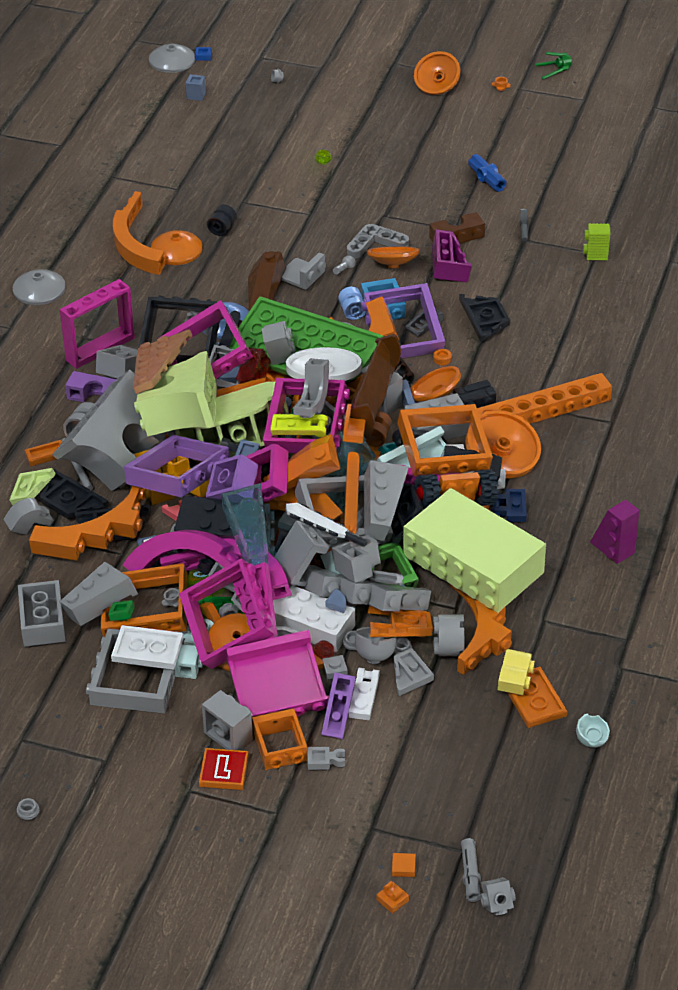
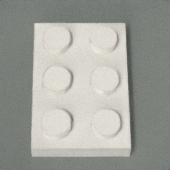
[111,625,184,670]

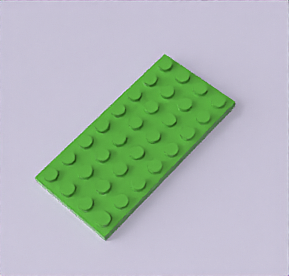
[230,296,384,383]

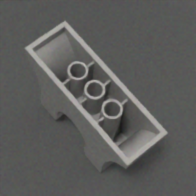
[52,370,167,491]

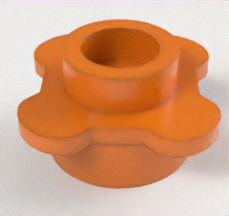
[492,77,511,91]

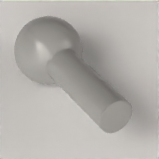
[333,256,356,274]

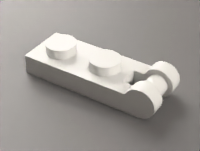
[349,668,380,720]

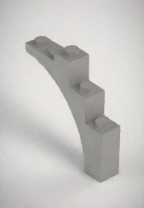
[297,565,431,611]

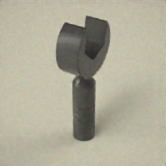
[520,209,528,242]

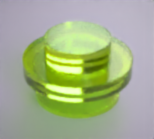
[315,150,332,164]

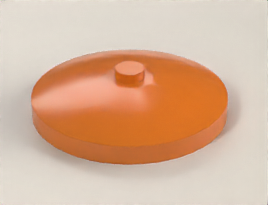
[465,410,541,478]

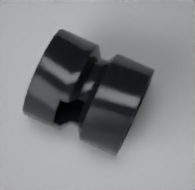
[207,204,237,236]

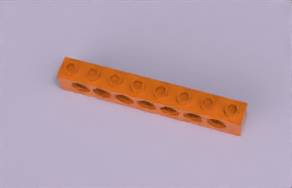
[477,373,612,424]

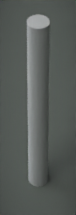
[62,438,93,490]

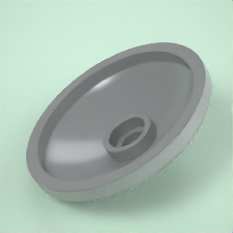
[149,43,195,73]
[13,269,66,305]

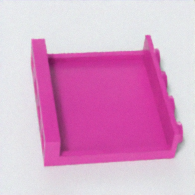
[226,630,329,718]

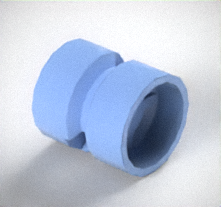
[338,286,366,320]

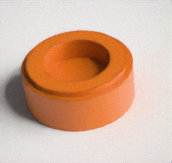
[433,349,452,365]

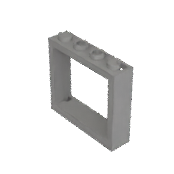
[295,475,393,548]
[86,629,175,713]

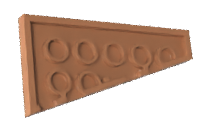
[133,329,192,394]

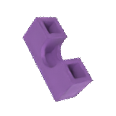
[65,371,117,402]

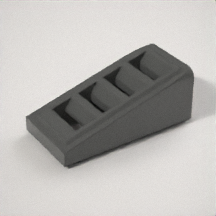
[405,308,444,337]

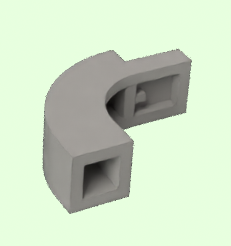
[293,358,329,418]

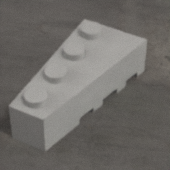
[364,460,409,541]

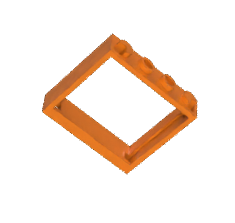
[397,404,493,476]
[101,563,188,637]

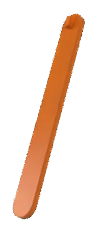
[344,452,359,534]

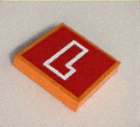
[199,748,249,790]

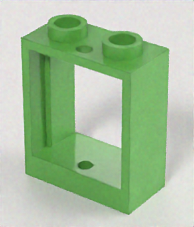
[372,542,418,588]

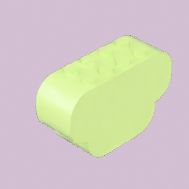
[175,382,289,456]

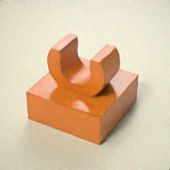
[376,881,409,914]

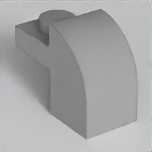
[3,498,54,535]

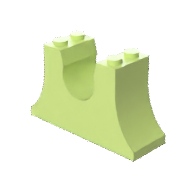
[134,351,217,436]

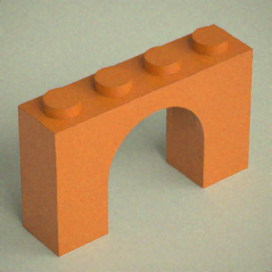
[330,296,399,340]

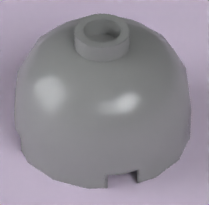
[355,627,397,664]

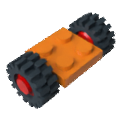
[414,469,499,510]

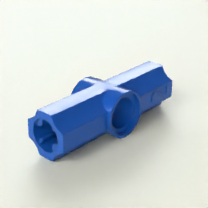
[468,154,507,192]

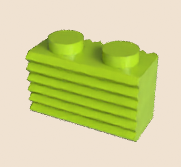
[583,223,610,261]

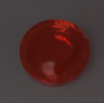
[313,640,334,659]

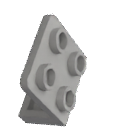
[281,253,326,290]

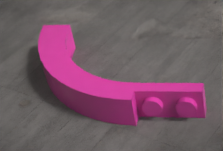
[123,530,239,571]
[160,538,292,600]

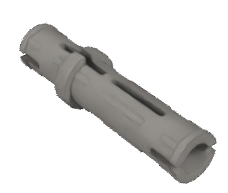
[461,838,481,902]

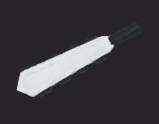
[286,503,368,547]

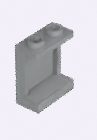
[274,520,329,587]

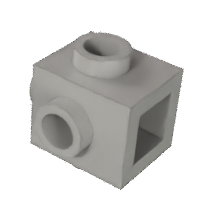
[480,877,516,915]

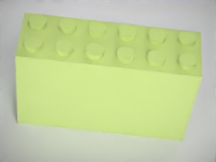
[403,488,546,613]

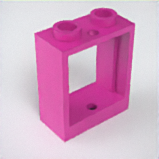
[246,444,289,504]

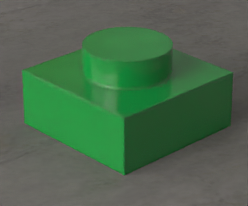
[108,600,134,621]

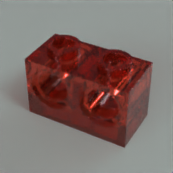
[236,348,271,384]

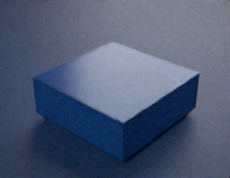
[195,47,212,61]

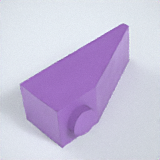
[321,672,355,740]

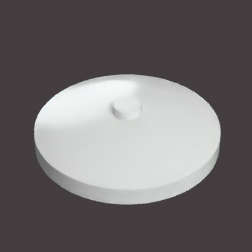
[286,347,362,381]

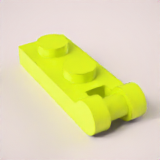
[271,414,328,437]

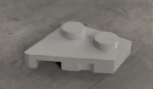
[394,648,434,696]

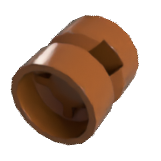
[365,411,392,447]

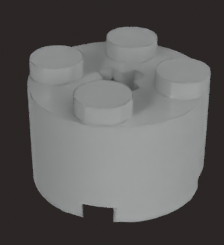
[433,614,464,656]

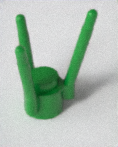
[535,52,572,80]

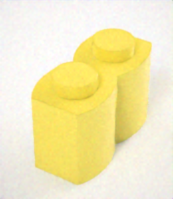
[498,649,535,695]

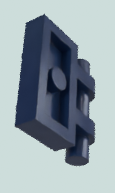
[490,489,527,522]

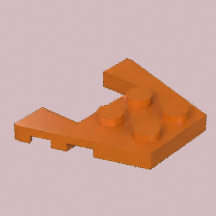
[367,604,433,637]

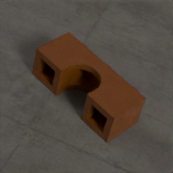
[429,212,485,243]

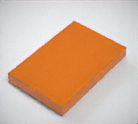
[507,667,568,728]

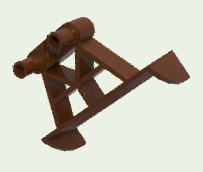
[325,334,401,439]

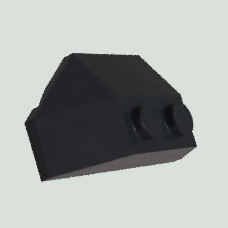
[391,484,424,545]

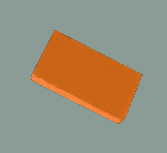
[343,404,366,443]

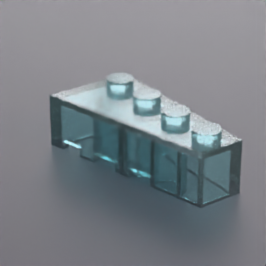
[222,483,268,566]

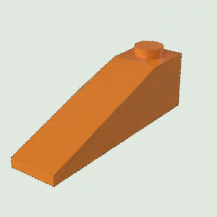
[263,434,340,490]

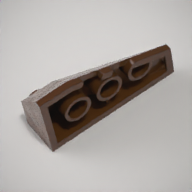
[248,251,286,311]

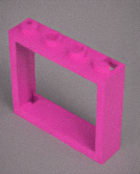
[60,279,135,369]
[159,300,253,379]
[263,378,350,453]
[179,558,275,669]

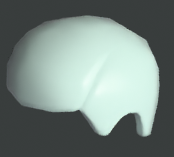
[576,714,610,747]

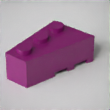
[432,230,472,282]
[590,499,640,564]

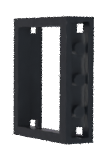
[138,295,220,366]

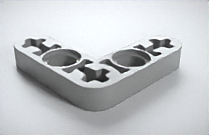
[347,224,409,259]

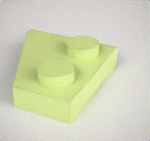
[10,468,56,505]

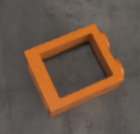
[252,708,308,770]

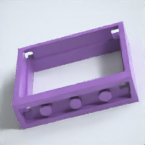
[361,283,445,358]
[124,435,230,497]

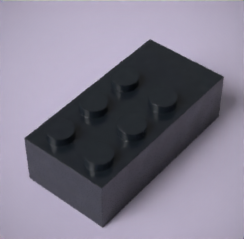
[174,496,265,545]

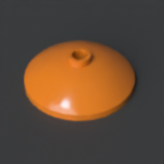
[414,51,461,95]
[151,230,202,265]
[367,246,419,268]
[410,366,461,402]
[208,613,250,671]

